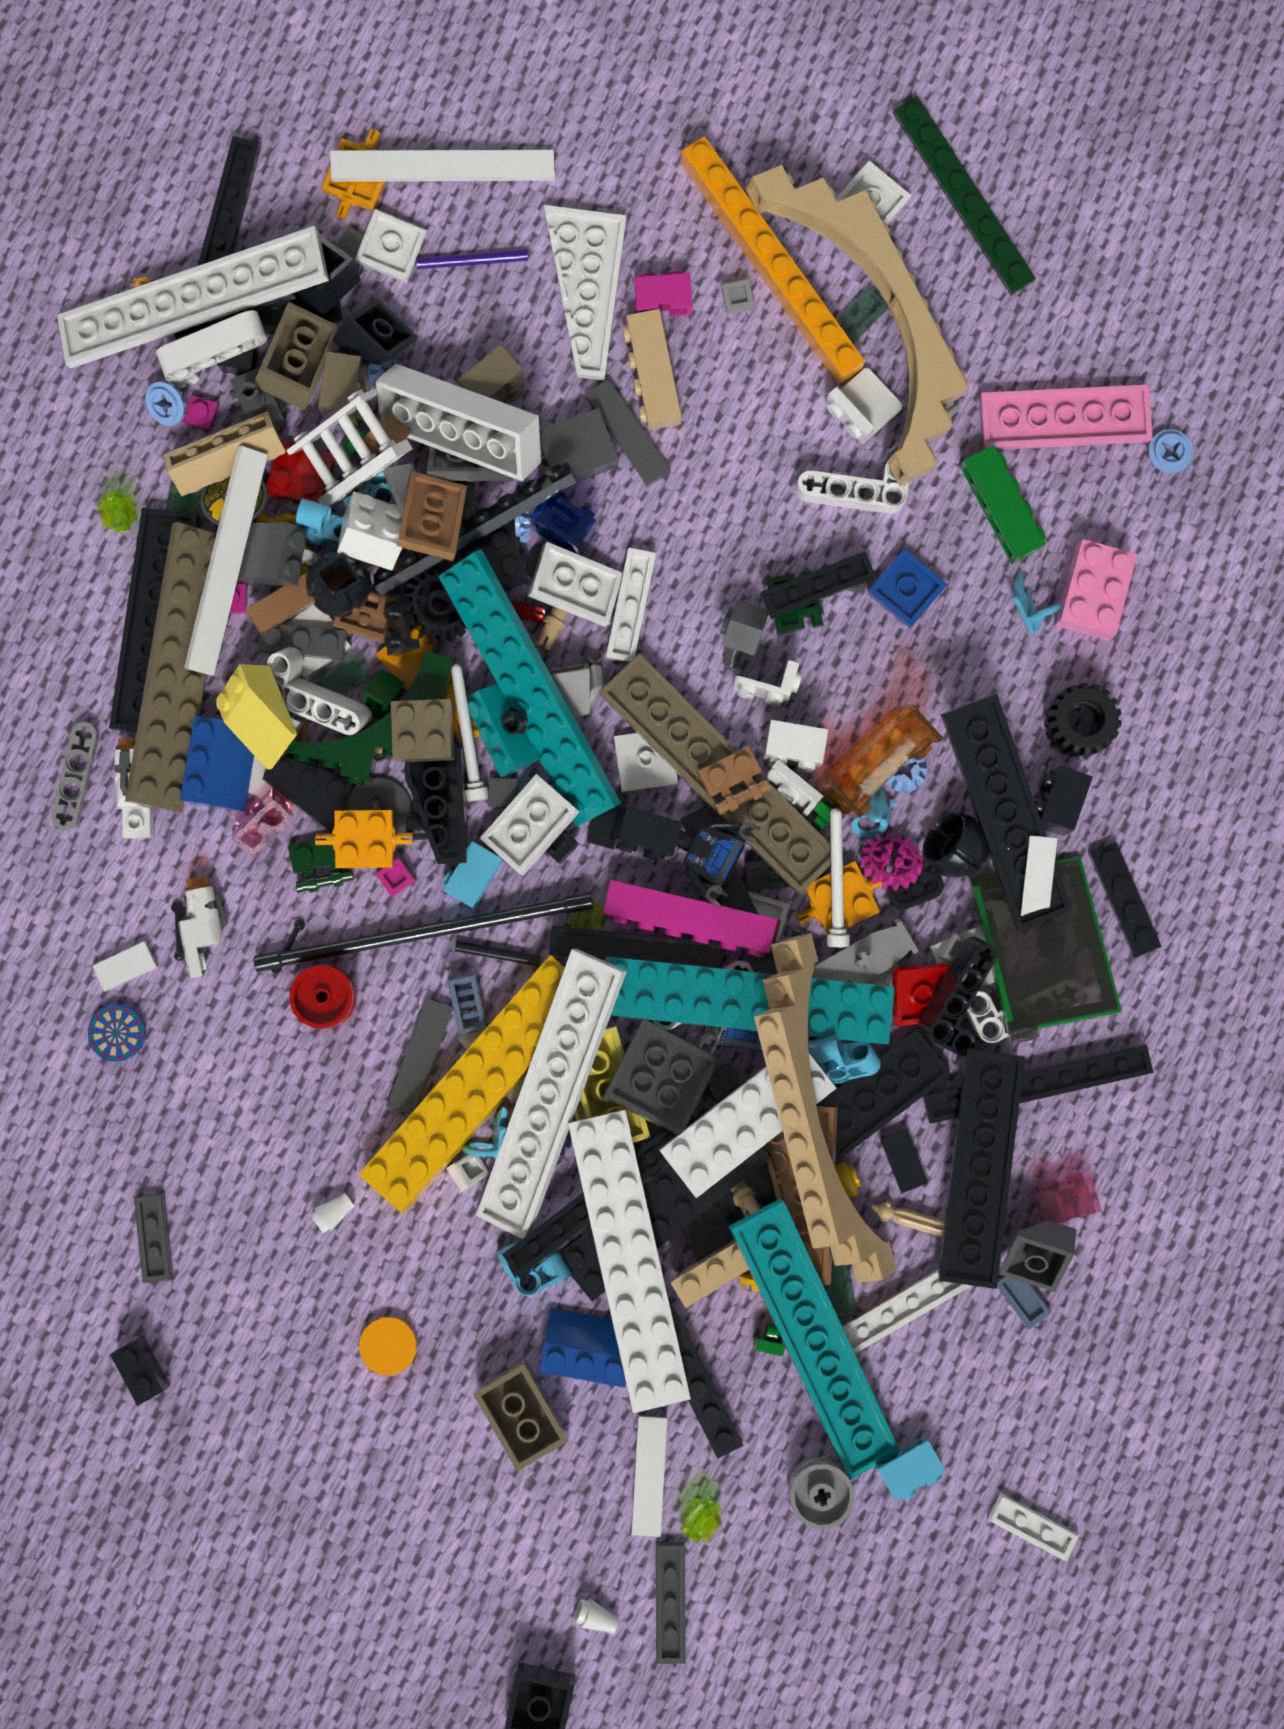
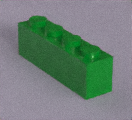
[960,445,1046,565]

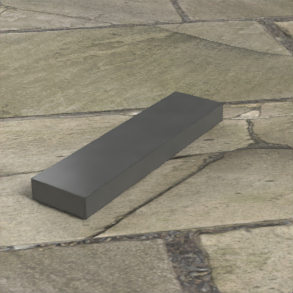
[585,379,671,487]
[387,998,454,1115]
[656,1542,686,1664]

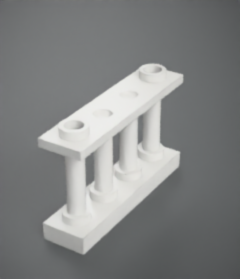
[287,389,413,506]

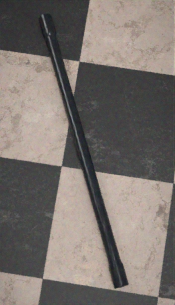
[253,892,594,972]

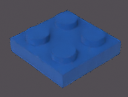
[867,549,948,629]

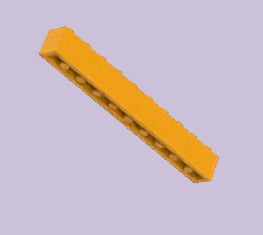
[681,136,865,386]

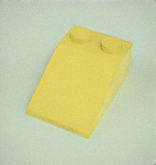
[216,664,297,769]

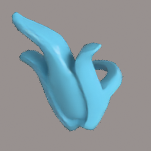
[1011,571,1063,634]
[851,775,896,838]
[463,1107,508,1161]

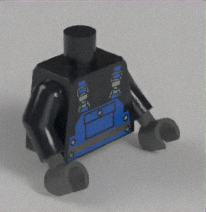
[676,821,760,907]

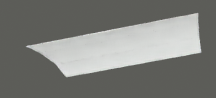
[1021,836,1057,916]

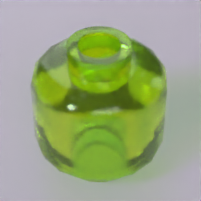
[97,490,138,534]
[679,1497,722,1544]

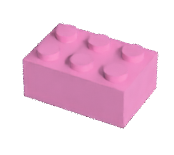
[1055,539,1137,641]

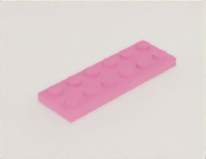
[979,384,1153,450]

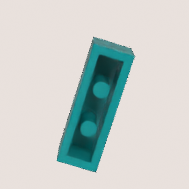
[467,684,541,777]

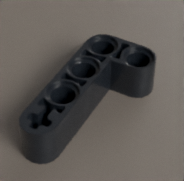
[918,936,997,1056]

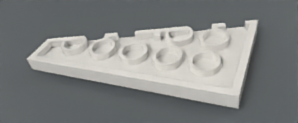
[544,205,627,381]

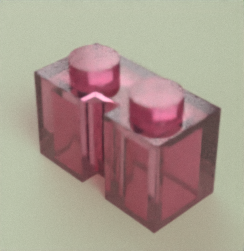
[232,788,294,857]
[1031,1172,1102,1223]

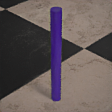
[416,249,528,270]

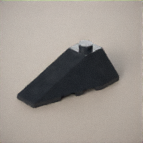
[405,748,467,864]

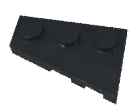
[262,756,352,833]

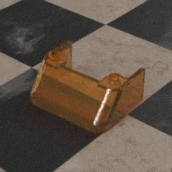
[814,704,944,818]

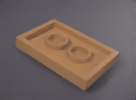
[396,471,467,561]

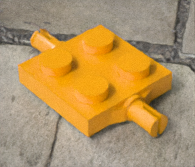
[321,129,386,220]
[315,810,414,868]
[795,861,882,934]

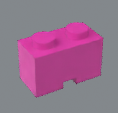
[634,271,693,316]

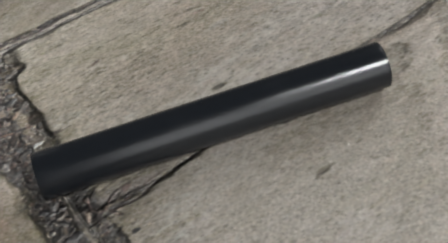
[455,940,541,967]

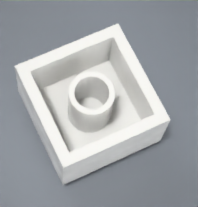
[337,492,402,570]
[762,720,828,774]

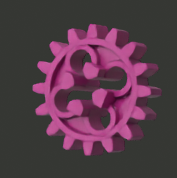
[860,832,923,891]

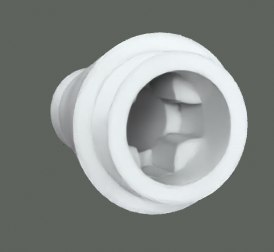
[310,1193,355,1234]
[573,1599,619,1634]

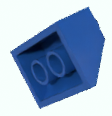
[180,716,254,812]
[539,1308,626,1388]

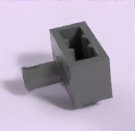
[229,367,287,429]
[720,599,769,668]

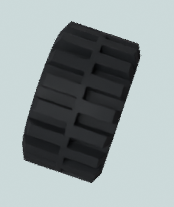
[1044,683,1122,758]

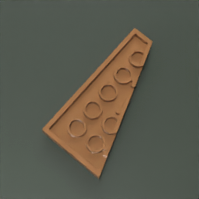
[764,1106,837,1285]

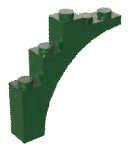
[286,652,455,786]

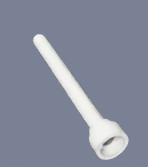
[451,664,489,801]
[827,808,850,947]

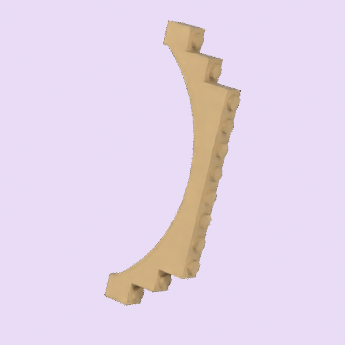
[746,165,969,486]
[754,933,896,1283]

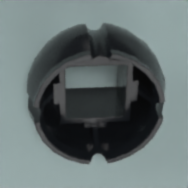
[305,551,371,617]
[922,811,990,879]

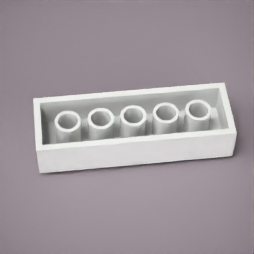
[376,363,541,481]
[659,1054,836,1198]

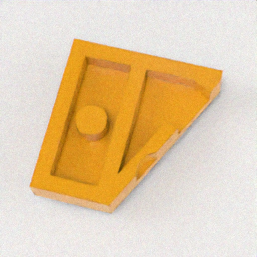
[375,629,437,692]

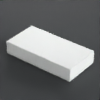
[93,941,158,992]

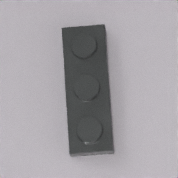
[258,624,347,661]

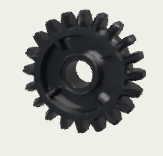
[401,568,467,645]

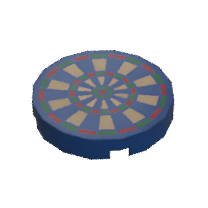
[88,1005,147,1061]

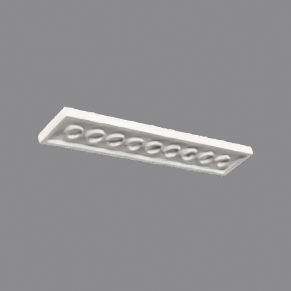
[57,226,329,368]
[476,949,627,1239]
[568,1109,691,1413]

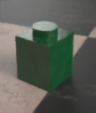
[360,669,405,720]

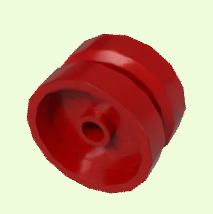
[289,965,358,1029]

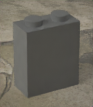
[539,408,619,482]
[237,522,307,586]

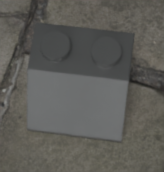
[999,1220,1077,1292]

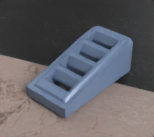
[447,972,487,1036]

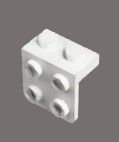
[826,368,902,444]
[733,660,803,707]

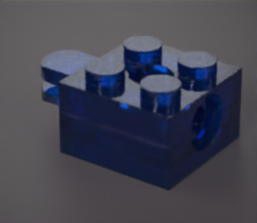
[530,492,598,556]

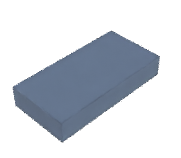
[997,1275,1052,1329]

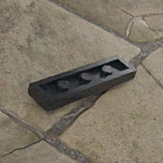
[760,551,876,620]
[1088,842,1162,958]

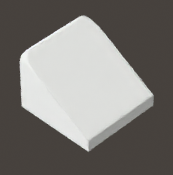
[447,1154,491,1192]

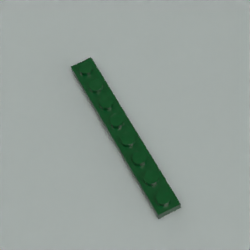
[893,96,1036,296]

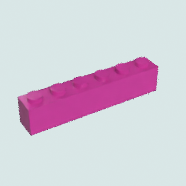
[603,880,781,958]

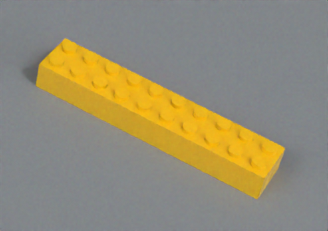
[358,955,565,1213]

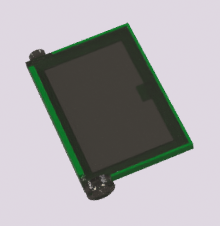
[969,856,1122,1044]

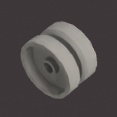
[787,1456,855,1530]

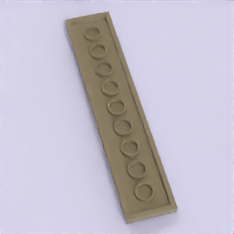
[125,522,216,813]
[599,653,831,896]

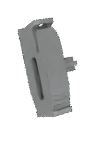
[812,918,919,984]

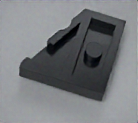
[384,594,420,656]

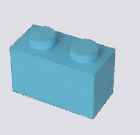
[442,841,503,909]
[876,1435,946,1501]

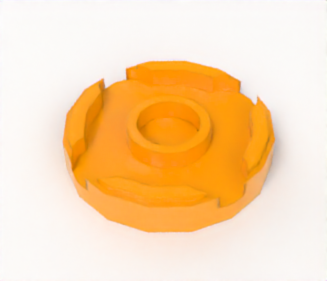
[359,1316,417,1376]

